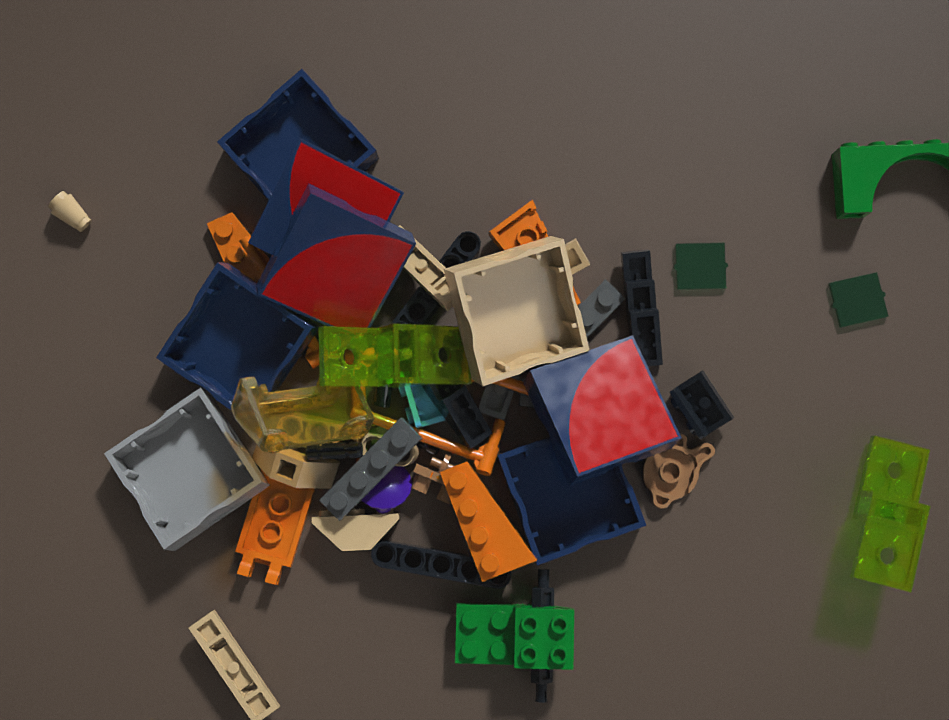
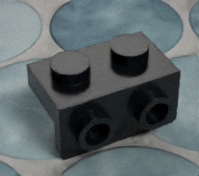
[670,370,734,440]

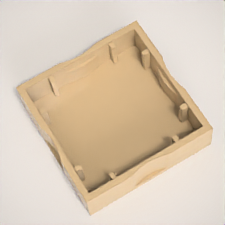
[444,236,590,386]

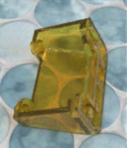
[231,364,375,453]

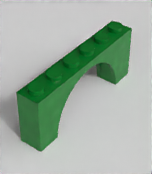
[832,139,949,219]

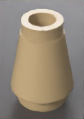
[48,191,92,232]

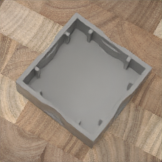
[104,388,270,551]

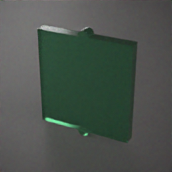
[673,243,728,290]
[829,272,889,328]

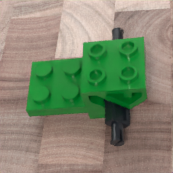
[455,569,575,703]

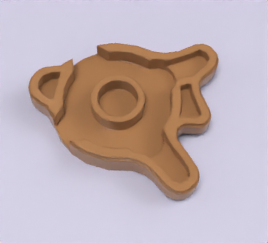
[641,434,715,509]

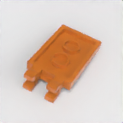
[235,469,316,585]

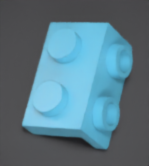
[397,371,446,429]

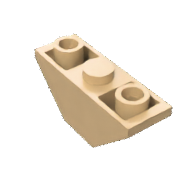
[252,432,340,489]
[312,508,400,551]

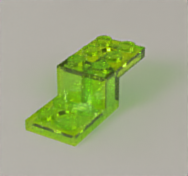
[319,324,472,387]
[850,435,930,592]

